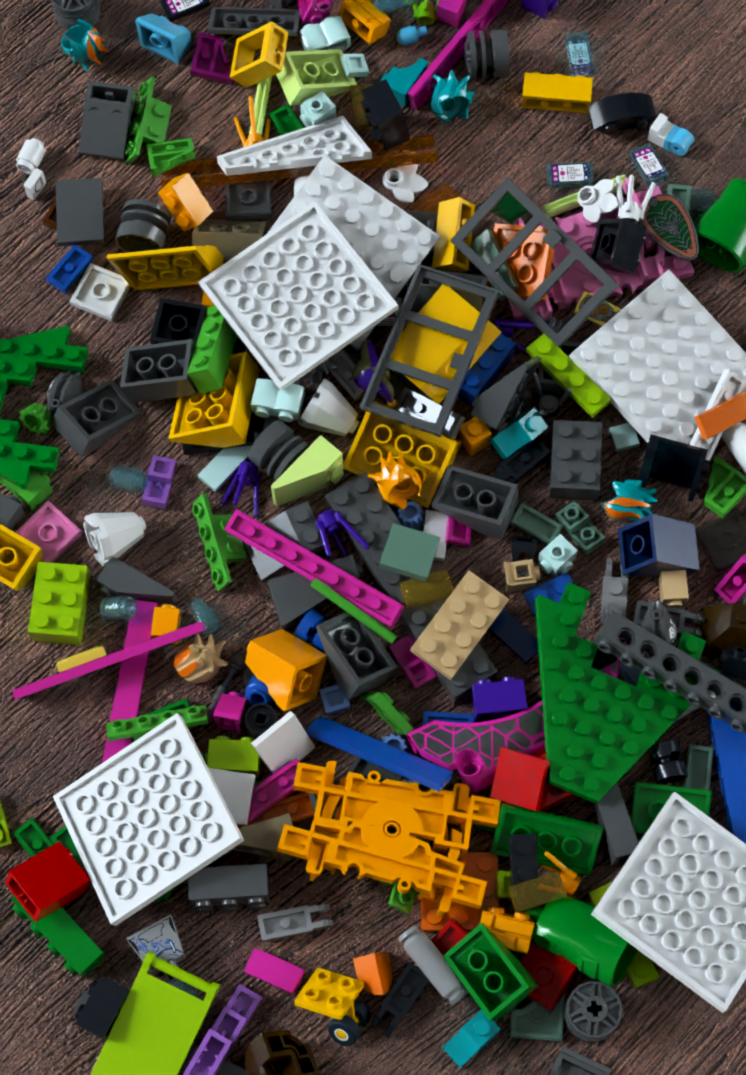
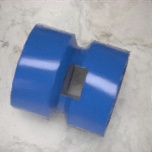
[295,609,326,654]

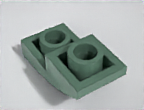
[555,501,606,556]

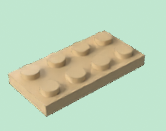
[410,570,509,680]

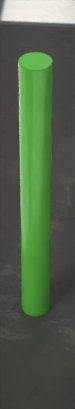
[310,578,397,644]

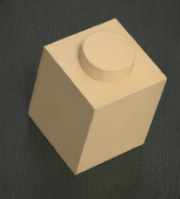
[658,570,689,609]

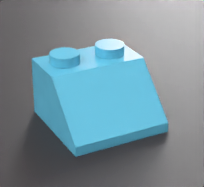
[135,13,192,65]

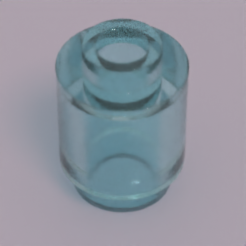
[109,465,147,493]
[100,595,137,622]

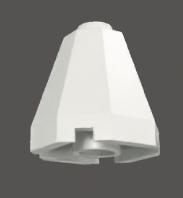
[297,379,359,436]
[83,512,146,566]

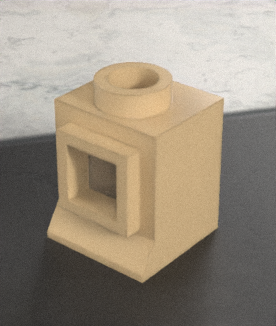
[502,559,540,593]

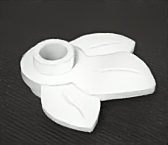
[383,161,428,203]
[578,179,619,223]

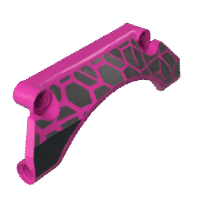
[407,648,620,793]

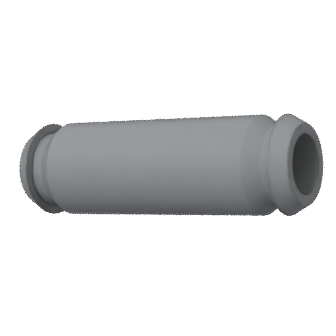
[399,924,469,1005]

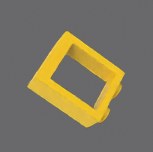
[230,22,289,88]

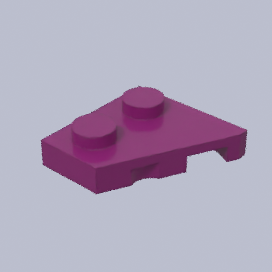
[190,32,233,85]

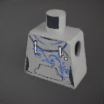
[126,914,186,983]

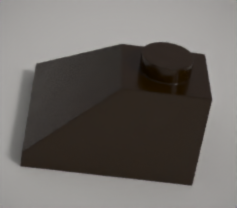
[701,603,746,658]

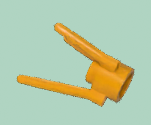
[234,96,271,148]
[537,851,581,896]

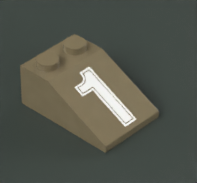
[228,814,296,862]

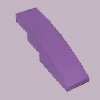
[183,984,262,1075]

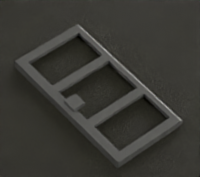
[451,177,619,348]
[359,264,499,437]

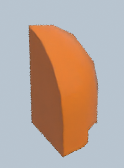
[353,951,393,995]

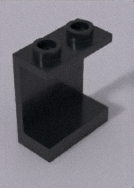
[638,434,710,502]

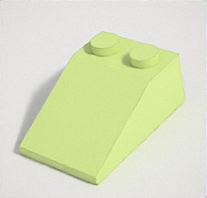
[276,49,358,106]
[271,435,344,506]

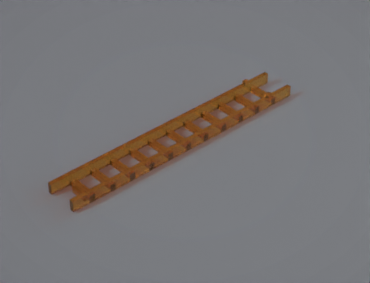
[161,134,438,188]

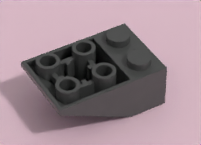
[79,81,137,160]

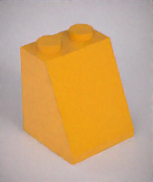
[245,629,327,711]

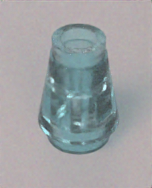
[189,598,220,636]

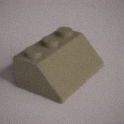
[192,219,267,263]

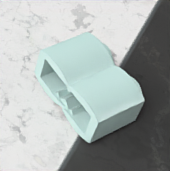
[299,16,351,51]
[251,379,305,422]

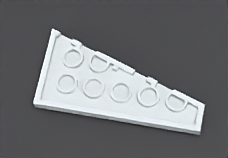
[217,116,372,176]

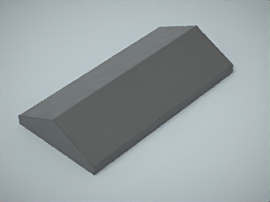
[208,7,300,36]

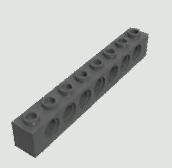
[592,610,746,734]

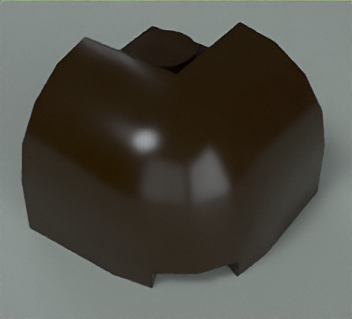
[245,1030,321,1075]

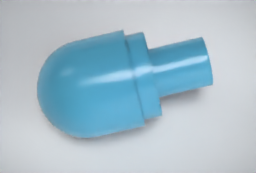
[396,25,428,46]

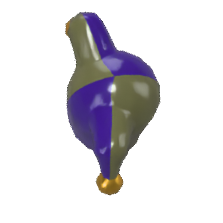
[353,340,397,408]

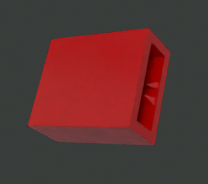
[5,841,90,922]

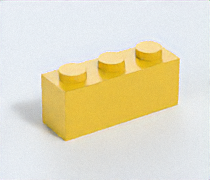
[521,72,593,114]
[432,197,475,273]

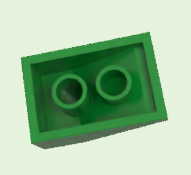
[443,923,539,1020]

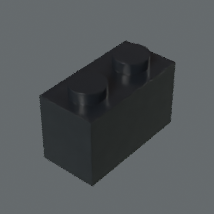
[75,976,130,1042]

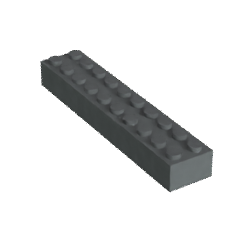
[324,472,498,705]

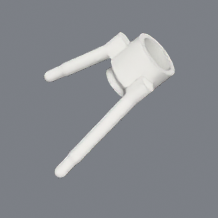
[616,175,656,223]

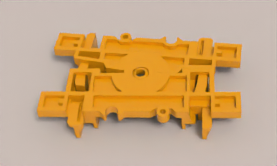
[277,761,501,918]

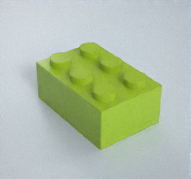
[28,562,91,645]

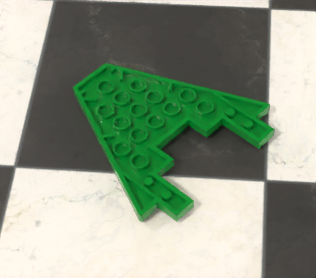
[0,326,89,490]
[535,582,720,804]

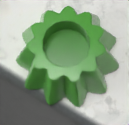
[19,403,52,435]

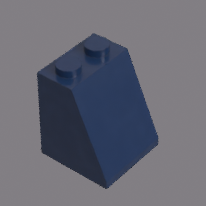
[618,514,700,577]

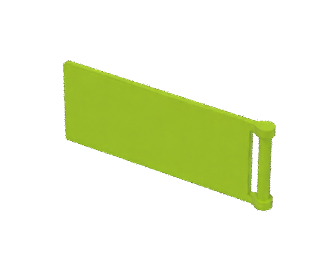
[90,950,220,1075]

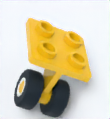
[294,968,371,1046]

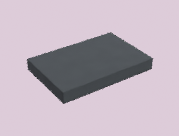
[55,178,105,246]

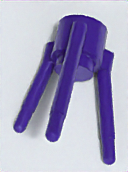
[494,318,550,355]
[221,461,261,517]
[316,509,370,557]

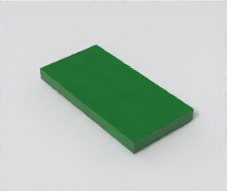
[490,803,603,876]

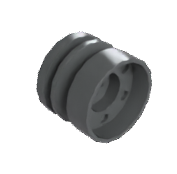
[51,0,101,31]
[465,29,510,80]
[115,199,171,253]
[248,420,310,481]
[564,981,622,1043]

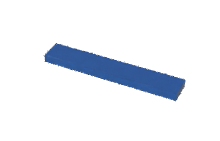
[307,716,453,792]

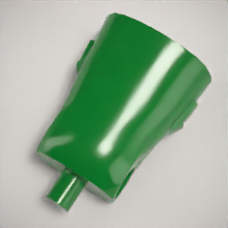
[693,178,746,274]
[525,893,638,989]

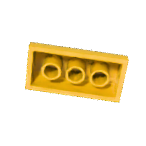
[0,524,43,591]

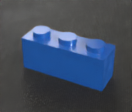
[458,334,516,408]

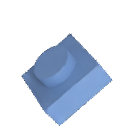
[319,684,351,715]

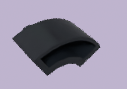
[588,93,657,135]

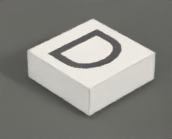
[24,168,46,200]

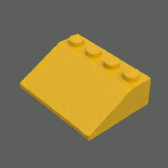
[107,245,224,290]
[391,284,501,404]
[168,352,260,448]
[343,401,463,508]

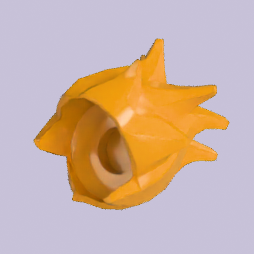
[368,451,422,510]

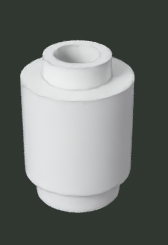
[16,138,46,174]

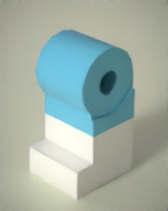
[647,113,695,156]

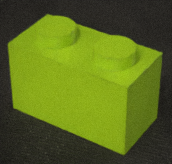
[207,736,261,777]

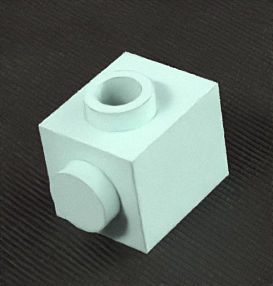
[300,91,336,127]
[538,534,578,577]

